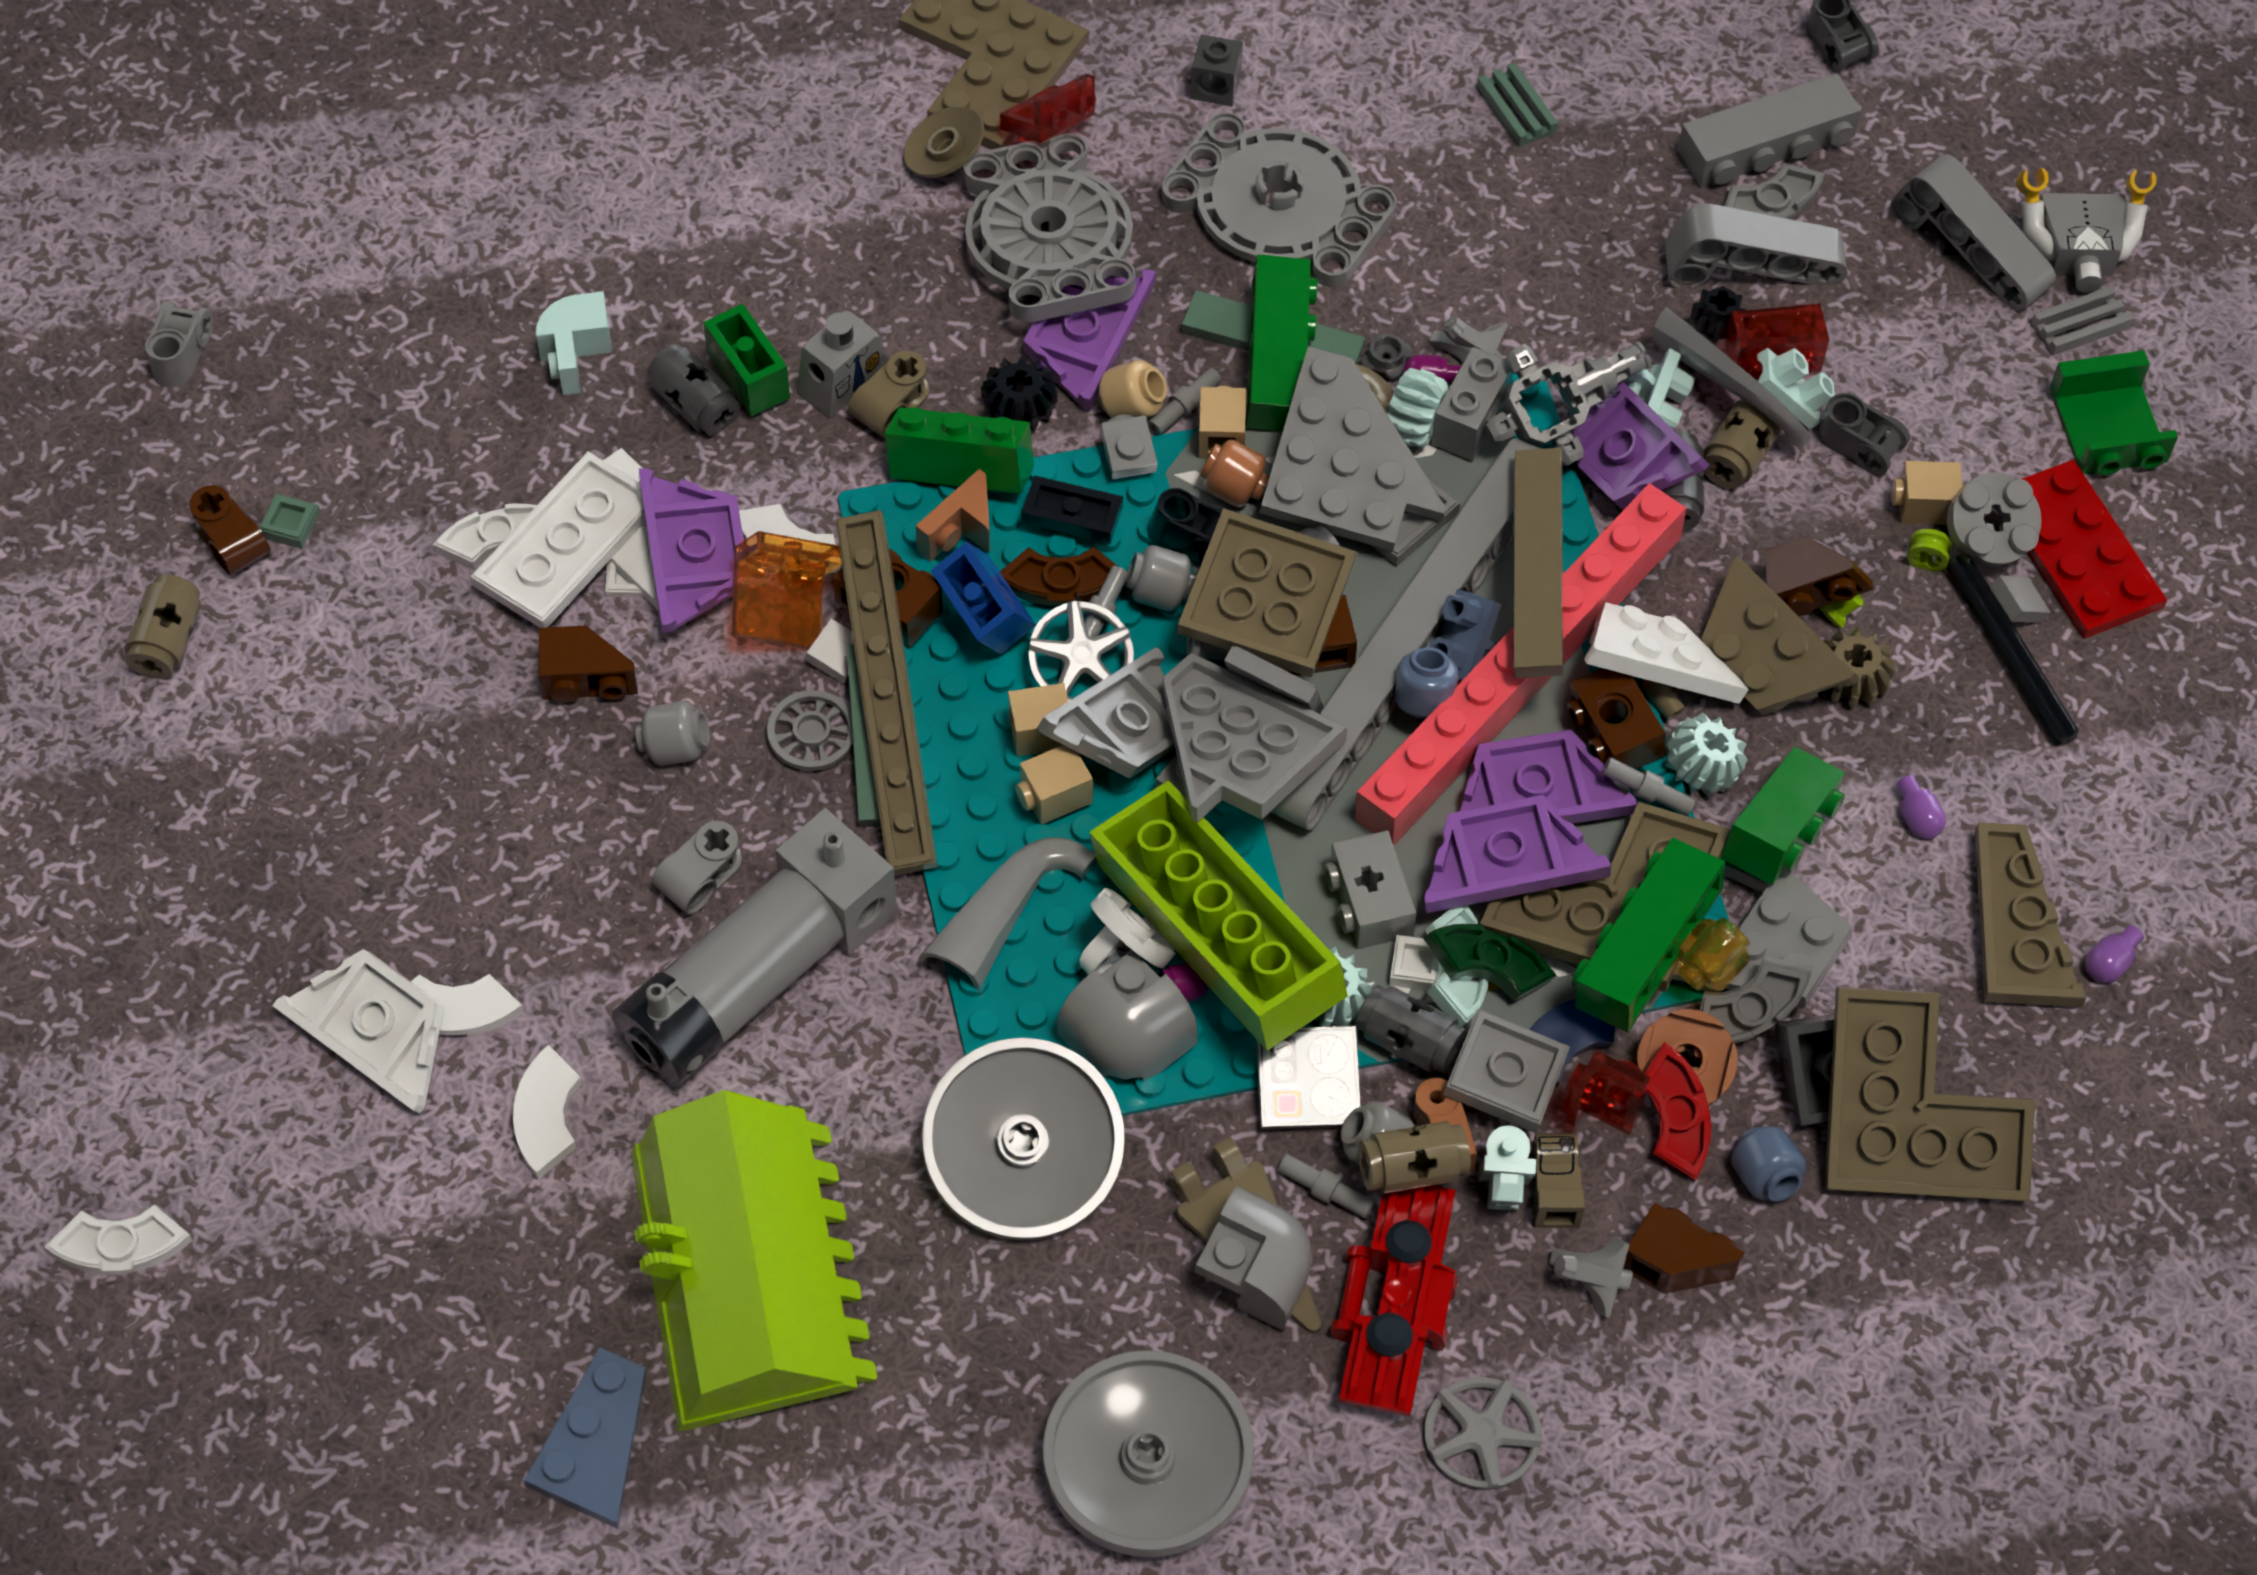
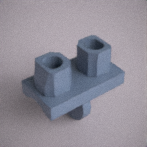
[1429,589,1502,680]

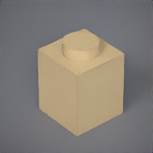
[1199,386,1246,458]
[1891,461,1962,525]
[1008,683,1068,756]
[1015,745,1093,825]

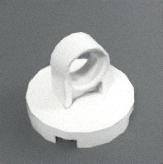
[1079,887,1176,975]

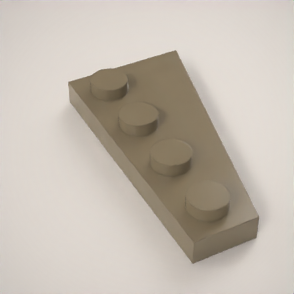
[1975,822,2086,1007]

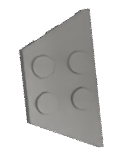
[1036,647,1176,779]

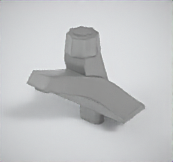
[1430,316,1508,363]
[1549,1237,1633,1318]

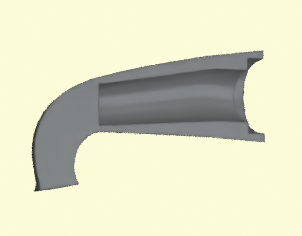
[1653,307,1811,447]
[918,837,1097,990]

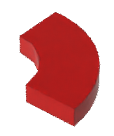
[1637,1042,1712,1181]

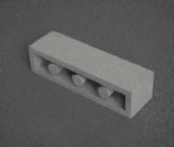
[1677,73,1861,188]

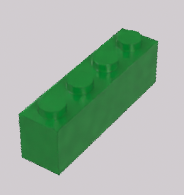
[1245,254,1318,432]
[1572,837,1725,1033]

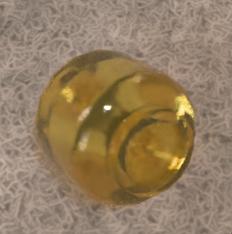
[1677,917,1750,991]

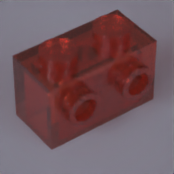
[1725,303,1830,380]

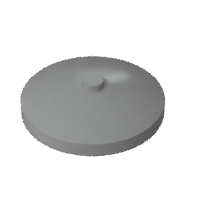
[922,1038,1125,1241]
[1043,1350,1254,1557]

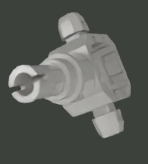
[1484,341,1652,467]

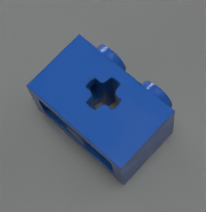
[930,541,1036,654]

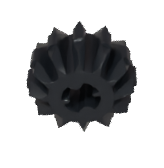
[981,355,1058,432]

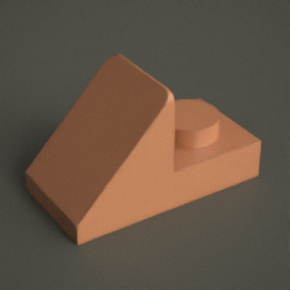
[916,469,990,562]

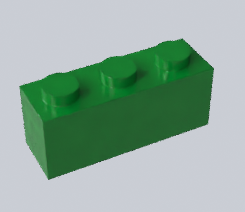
[885,407,1034,494]
[1721,747,1846,885]

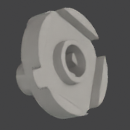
[1947,473,2041,567]

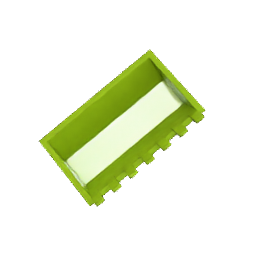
[631,1090,877,1432]

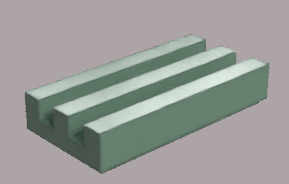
[1477,63,1558,147]

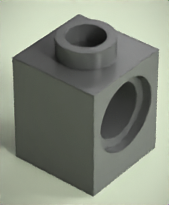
[1191,34,1243,107]

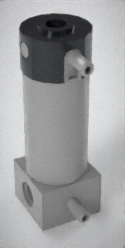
[612,808,897,1087]

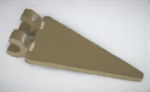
[1169,1137,1321,1333]

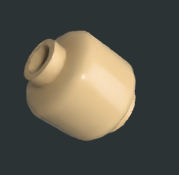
[1098,360,1167,418]

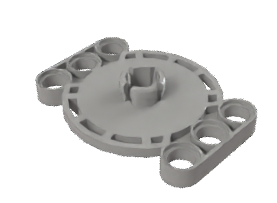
[1162,112,1396,287]
[964,134,1136,322]

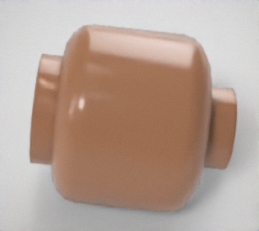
[1199,440,1270,508]

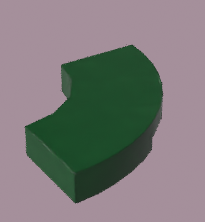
[1424,924,1557,1001]

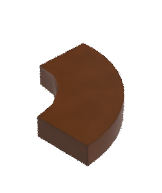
[1000,547,1125,606]

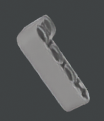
[1891,154,2056,311]
[1664,203,1848,288]

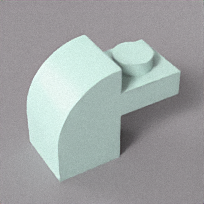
[536,291,612,395]

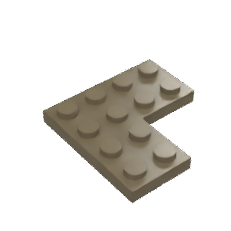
[899,0,1089,150]
[1480,802,1730,992]
[1824,987,2036,1201]

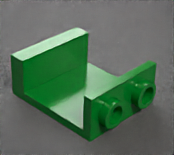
[2049,350,2178,476]

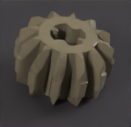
[1823,626,1896,710]

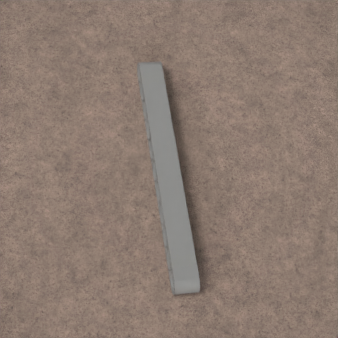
[1270,438,1541,830]

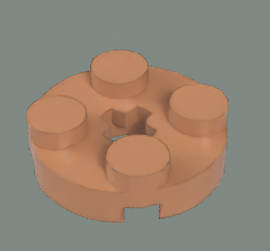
[1637,1009,1738,1105]

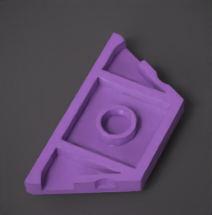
[1023,270,1156,411]
[1572,381,1710,509]
[639,468,750,634]
[1460,730,1637,824]
[1424,795,1611,913]

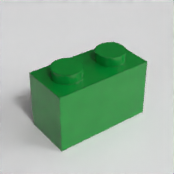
[703,303,790,417]

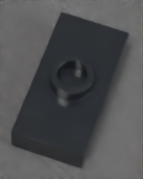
[1021,475,1123,544]

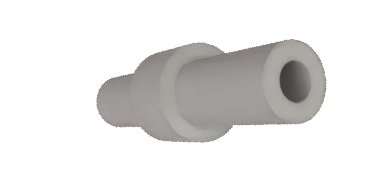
[1147,368,1222,435]
[1084,566,1129,637]
[1601,757,1696,816]
[1278,1154,1376,1219]

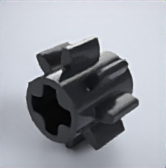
[1690,286,1749,343]

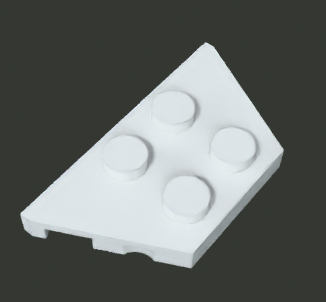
[1584,602,1749,704]
[272,949,444,1114]

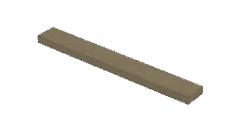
[835,510,938,876]

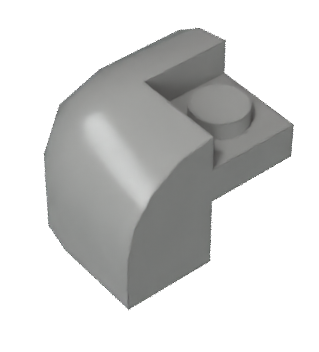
[1057,950,1198,1081]
[1194,1186,1313,1331]

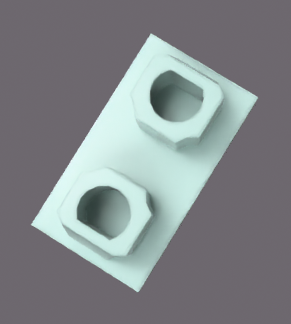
[1623,348,1696,430]
[1757,348,1835,429]
[1478,1125,1536,1211]

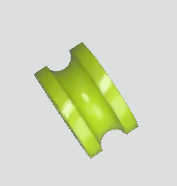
[1907,529,1952,572]

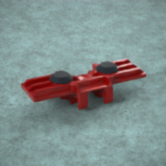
[1330,1185,1458,1416]

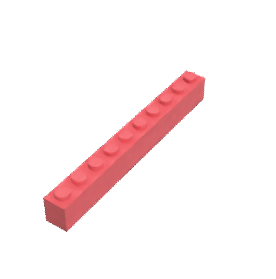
[1355,483,1687,846]

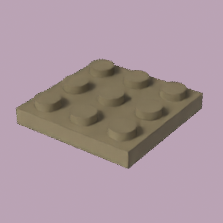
[1177,508,1357,678]

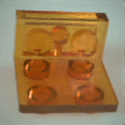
[732,531,842,649]

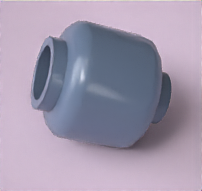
[1394,647,1459,719]
[1731,1126,1807,1201]

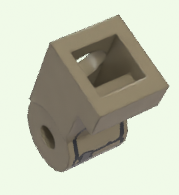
[1533,1133,1585,1228]

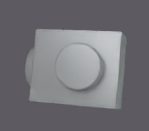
[1099,414,1157,479]

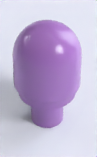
[1896,775,1946,839]
[2085,925,2144,984]

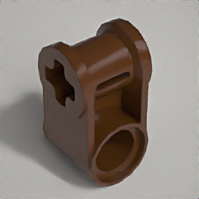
[190,485,271,576]

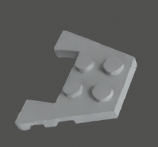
[1672,861,1852,1008]

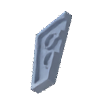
[524,1347,647,1529]

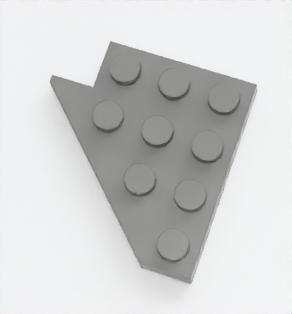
[1259,346,1446,551]
[1163,653,1347,822]

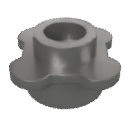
[1361,333,1412,380]

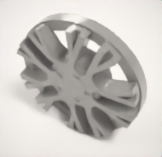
[767,690,853,773]

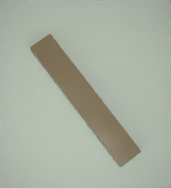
[1514,448,1563,678]

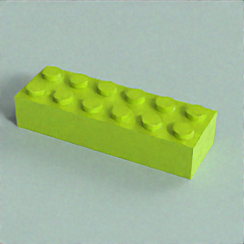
[1089,780,1348,1051]

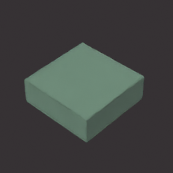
[259,494,321,549]

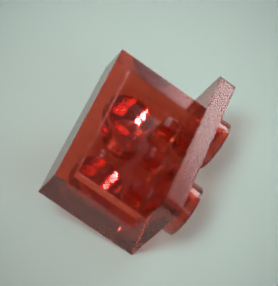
[1000,73,1096,143]
[1561,1050,1651,1135]

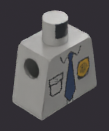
[797,311,888,420]

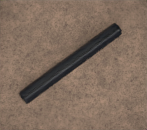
[1947,553,2079,746]

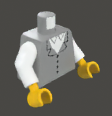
[2016,168,2157,292]

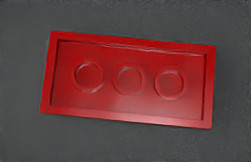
[2022,459,2167,639]

